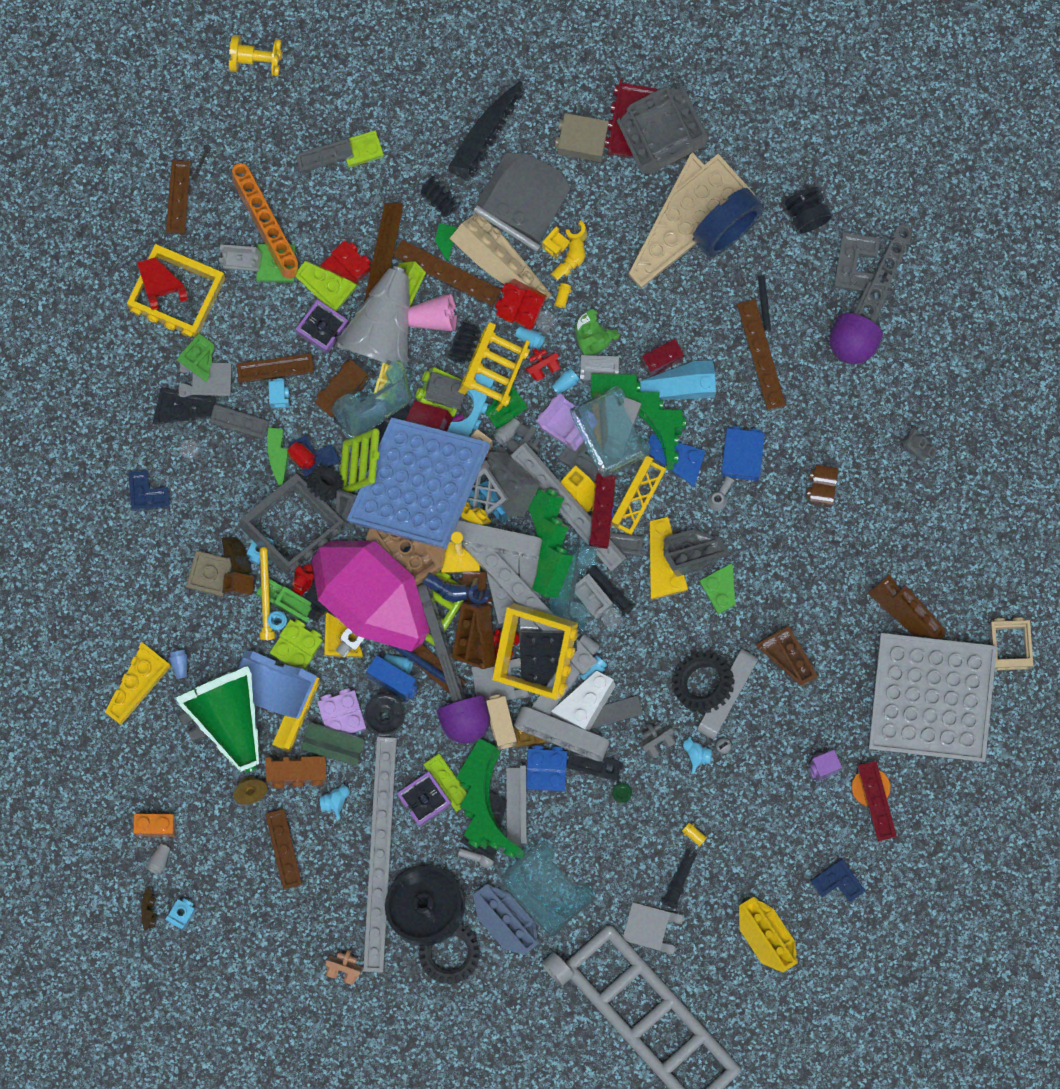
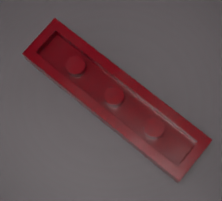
[588,473,616,549]
[857,761,897,842]

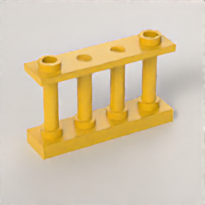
[458,322,530,411]

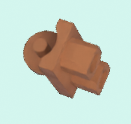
[325,949,363,985]

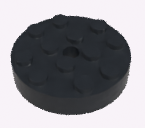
[385,866,465,946]

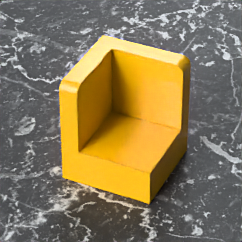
[542,226,570,259]

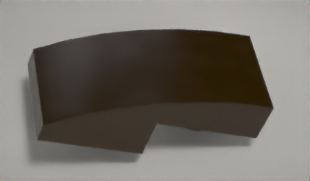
[221,537,251,574]
[141,888,157,933]

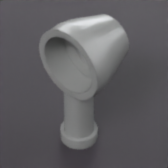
[708,476,734,511]

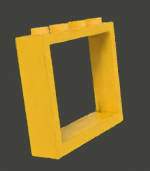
[127,244,225,337]
[492,603,578,700]

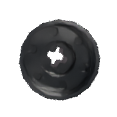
[784,187,833,234]
[364,694,405,737]

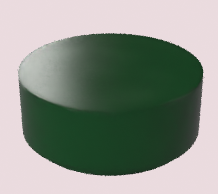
[612,783,632,804]

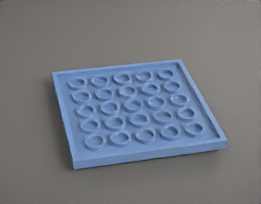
[347,417,491,549]

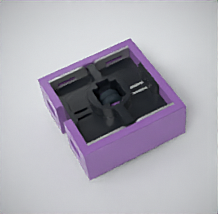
[295,300,349,354]
[397,772,451,828]

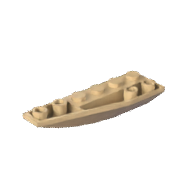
[450,213,551,301]

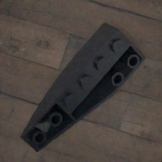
[449,81,524,182]

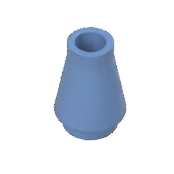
[169,650,188,679]

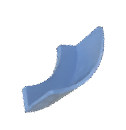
[237,650,317,719]

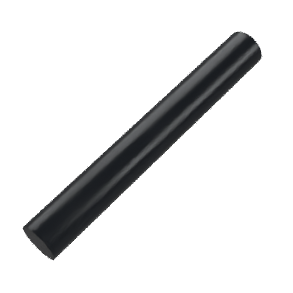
[758,275,771,332]

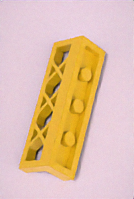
[611,455,666,535]
[272,677,321,753]

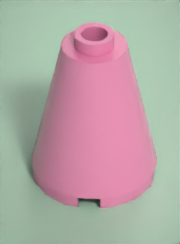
[408,294,457,332]

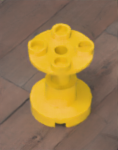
[229,35,282,76]

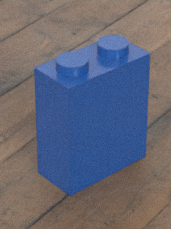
[721,426,765,481]
[366,655,418,702]

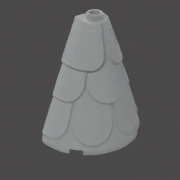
[335,266,410,370]

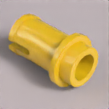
[554,283,572,309]
[682,822,707,846]

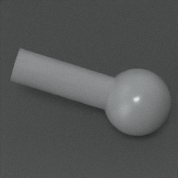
[457,848,494,868]

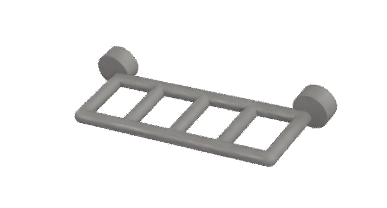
[541,925,741,1089]

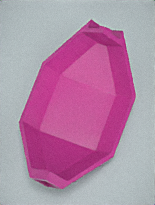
[312,541,430,651]

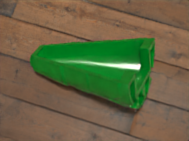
[176,666,259,773]

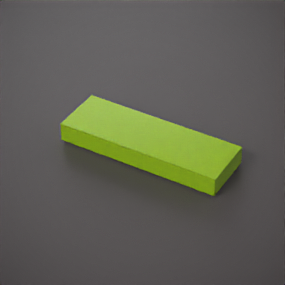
[423,754,467,813]

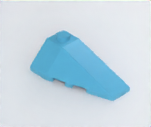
[639,360,716,400]

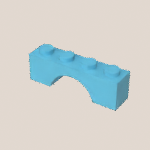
[447,374,496,437]

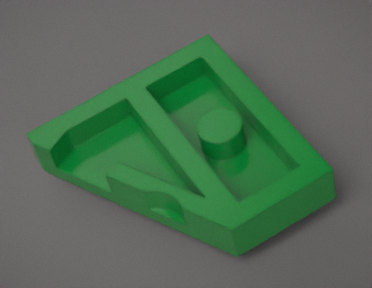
[486,385,528,429]

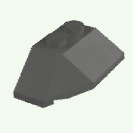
[664,529,729,577]

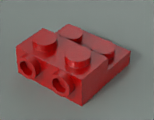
[319,240,371,283]
[495,279,547,330]

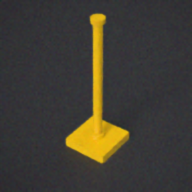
[441,532,480,573]

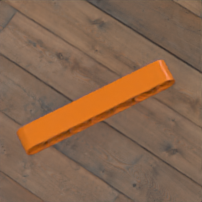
[232,163,298,279]

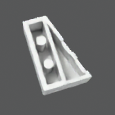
[551,671,615,731]

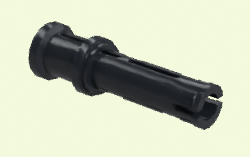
[586,565,636,616]
[661,849,698,909]

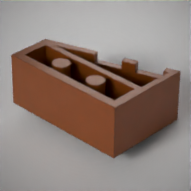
[265,757,328,789]

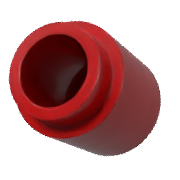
[287,442,316,470]

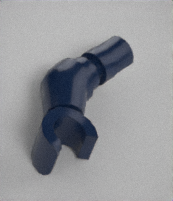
[422,572,490,604]

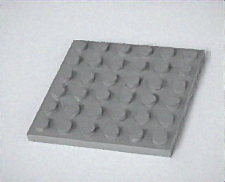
[868,633,997,762]

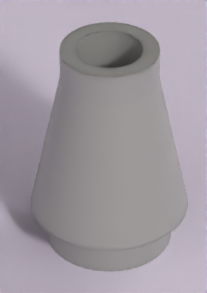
[493,418,521,446]
[146,844,170,875]

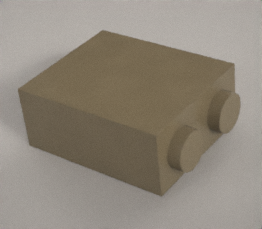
[555,113,609,162]

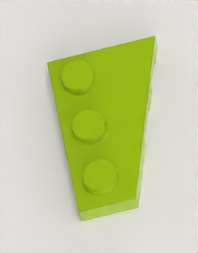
[295,261,359,312]

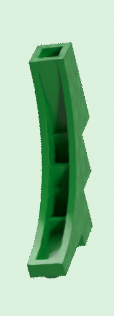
[590,374,686,470]
[528,488,573,598]
[456,739,525,859]

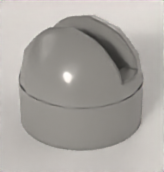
[715,738,731,754]

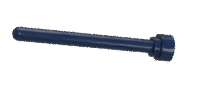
[389,645,447,683]

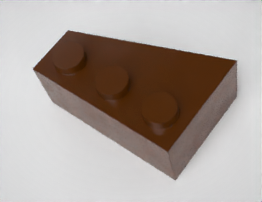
[314,359,377,418]

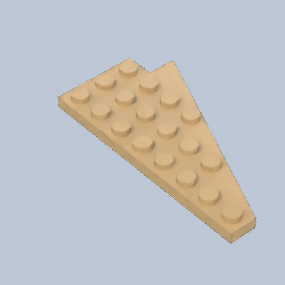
[629,152,755,289]

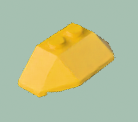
[739,897,798,973]

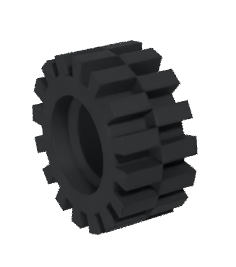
[306,465,344,501]

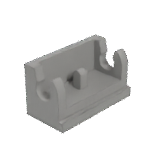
[219,244,262,272]
[580,355,619,381]
[572,574,613,619]

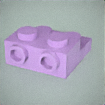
[318,689,366,734]

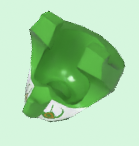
[574,309,620,356]

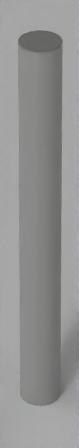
[473,205,541,252]

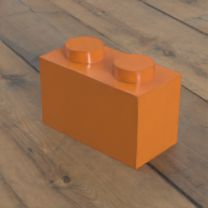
[133,814,176,837]

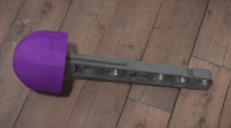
[830,224,912,364]
[417,584,490,744]

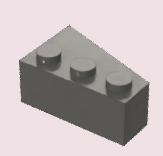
[486,452,539,517]

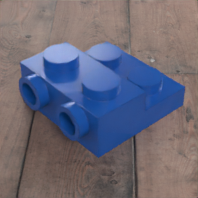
[526,746,567,792]

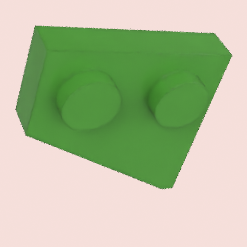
[177,334,214,382]
[699,563,735,615]

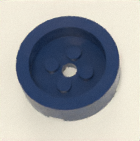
[692,188,764,257]

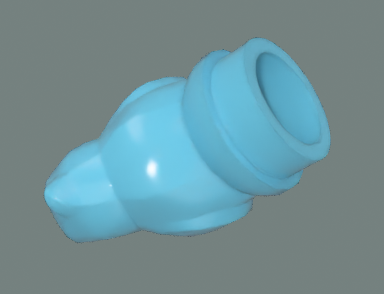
[683,737,712,774]
[320,784,350,820]

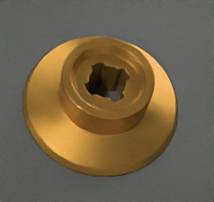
[233,777,268,805]

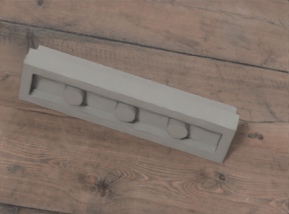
[506,766,527,846]

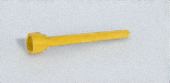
[259,547,275,640]

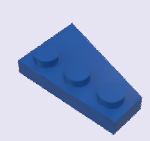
[645,434,706,488]

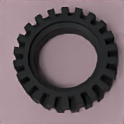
[672,651,735,714]
[419,924,480,984]

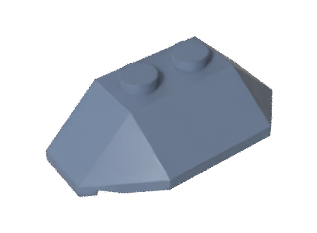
[473,884,539,955]

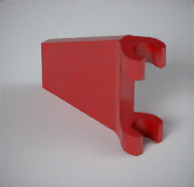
[137,258,188,310]

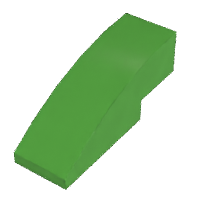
[267,428,289,487]
[255,579,311,623]

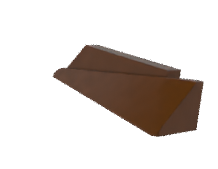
[868,574,945,640]

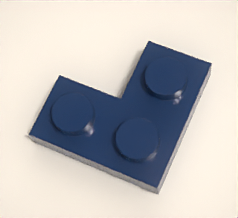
[289,435,340,478]
[128,471,170,511]
[810,859,865,903]

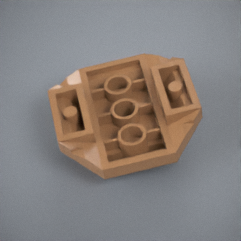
[366,529,446,586]

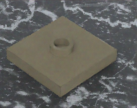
[186,550,232,597]

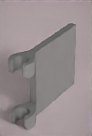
[179,363,231,397]
[472,658,529,701]
[623,902,683,955]

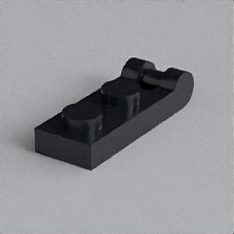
[566,751,624,783]

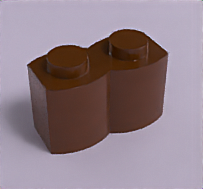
[806,464,839,508]

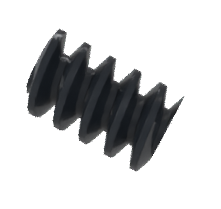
[420,176,461,217]
[448,322,482,364]

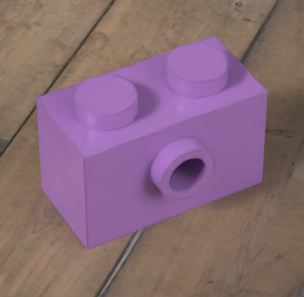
[808,750,842,782]

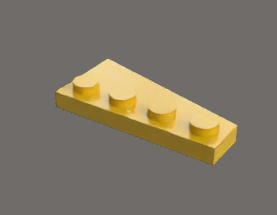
[649,517,688,600]
[324,612,363,658]
[105,642,171,725]

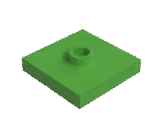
[256,244,296,283]

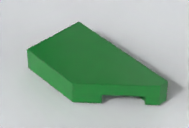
[435,223,458,262]

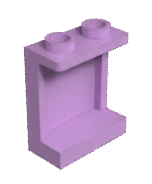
[537,393,598,451]

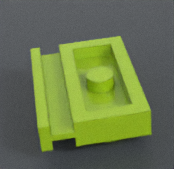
[346,130,384,168]

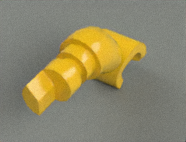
[550,220,587,280]

